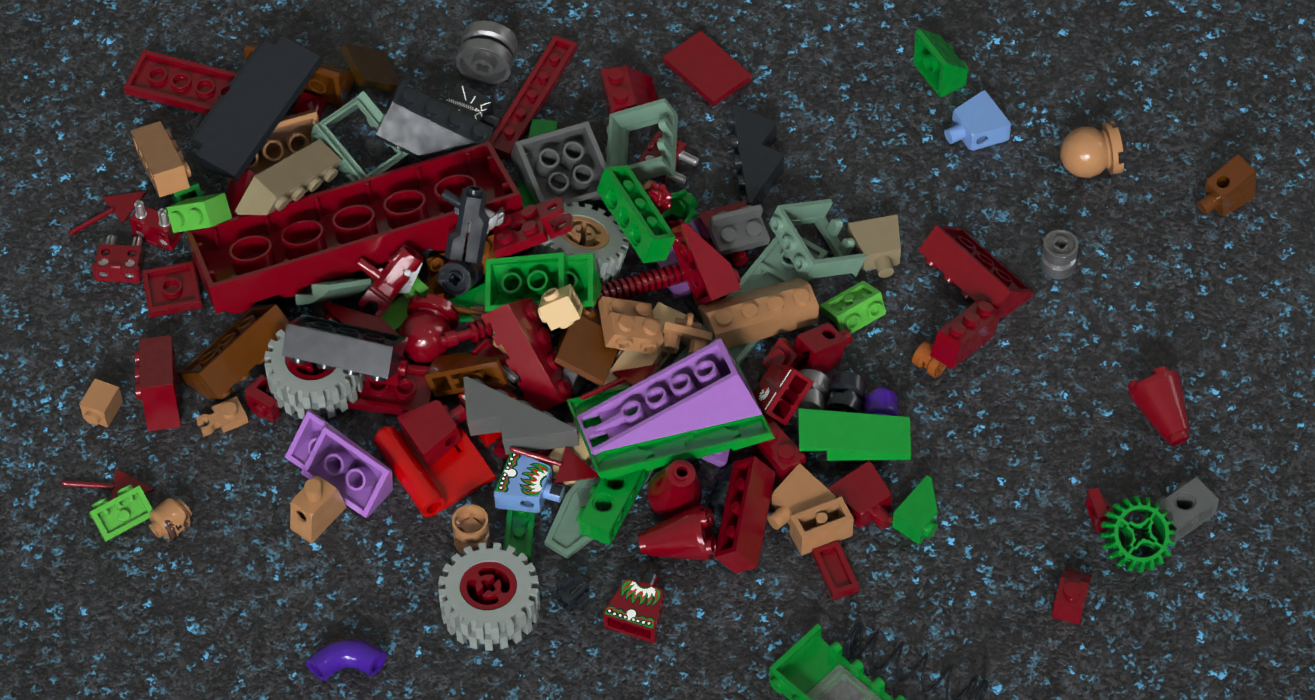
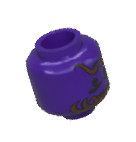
[863,386,899,416]

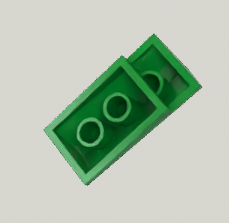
[485,252,602,313]
[797,408,911,461]

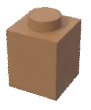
[79,379,123,427]

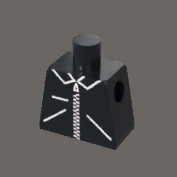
[445,82,502,132]

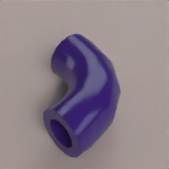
[306,639,387,681]

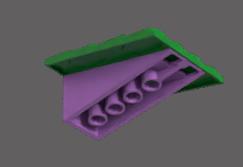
[567,338,775,479]

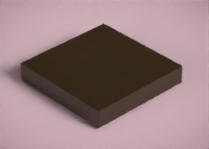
[339,43,400,92]

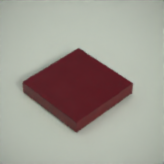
[141,261,203,318]

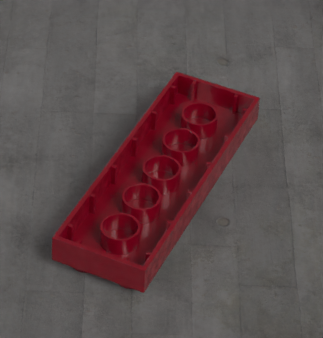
[186,141,523,314]

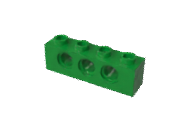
[596,165,675,263]
[576,469,651,546]

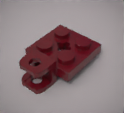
[494,197,573,258]

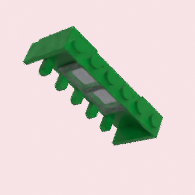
[769,624,906,700]

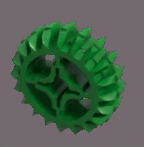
[1099,496,1177,573]

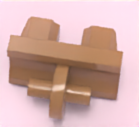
[662,312,713,356]

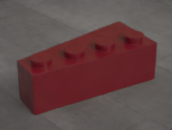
[481,297,573,412]

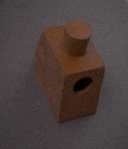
[1197,154,1256,216]

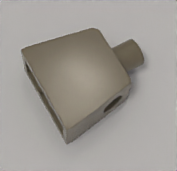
[847,214,901,278]

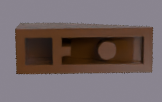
[425,353,509,397]

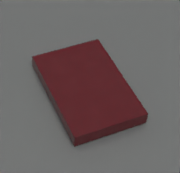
[663,31,752,107]

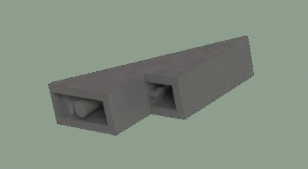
[463,377,580,455]

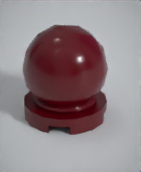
[399,294,461,364]

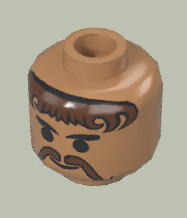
[149,498,192,540]

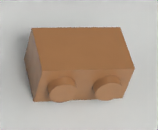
[789,496,854,556]

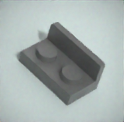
[708,205,770,256]

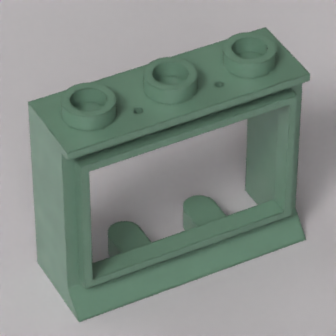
[311,91,410,183]
[605,98,678,182]
[769,199,867,282]

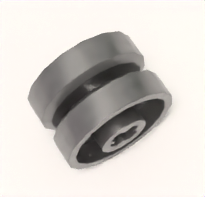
[456,20,518,85]

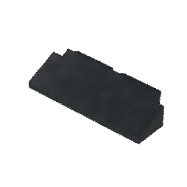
[193,36,323,181]

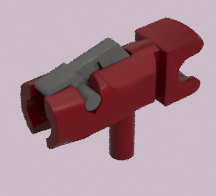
[355,244,424,318]

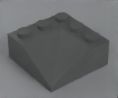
[511,121,607,209]

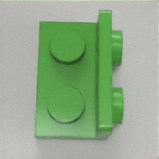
[820,281,886,334]
[89,484,153,542]

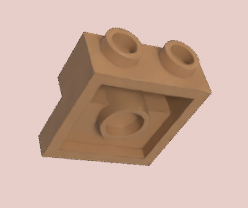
[598,296,664,354]

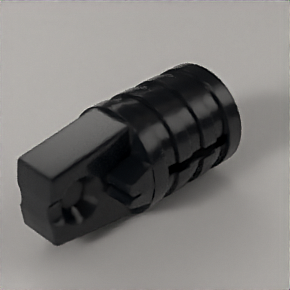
[708,465,733,516]

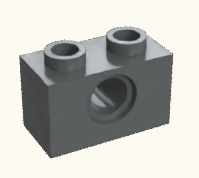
[1157,477,1219,542]

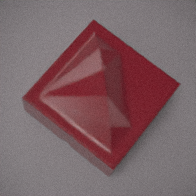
[293,92,328,119]

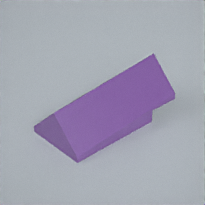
[285,410,393,518]

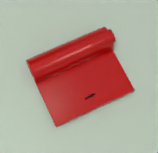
[373,405,496,517]

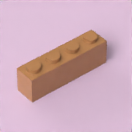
[131,121,192,197]

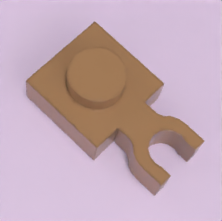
[196,396,249,437]

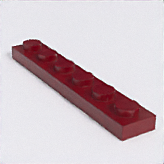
[489,35,578,160]

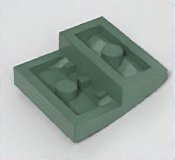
[295,278,371,305]

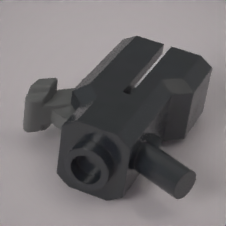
[440,185,505,263]

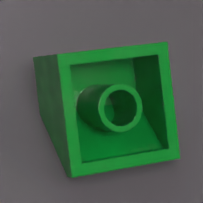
[913,29,969,98]

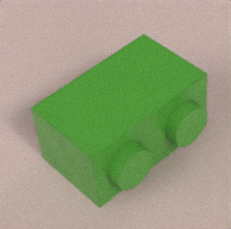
[166,193,232,233]

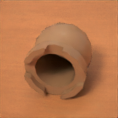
[1060,121,1124,178]

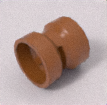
[912,341,947,378]

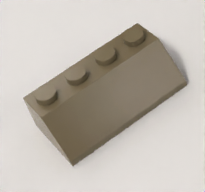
[235,139,342,215]

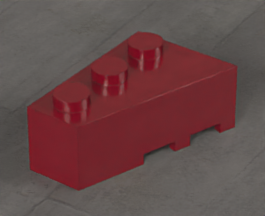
[134,335,181,431]

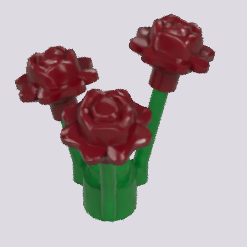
[629,182,697,243]

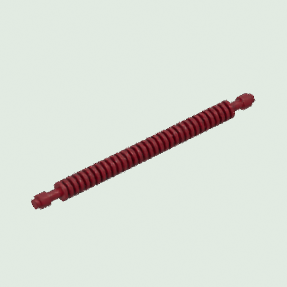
[439,262,686,348]

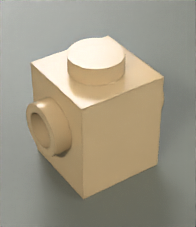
[538,284,583,331]

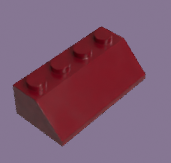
[918,225,1035,317]

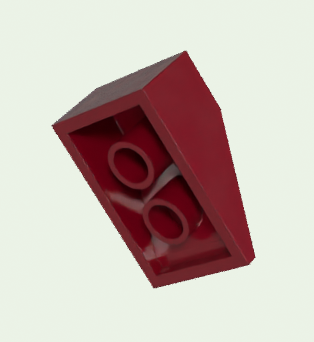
[671,223,741,306]

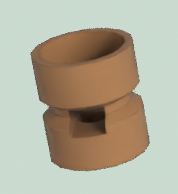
[452,504,490,554]

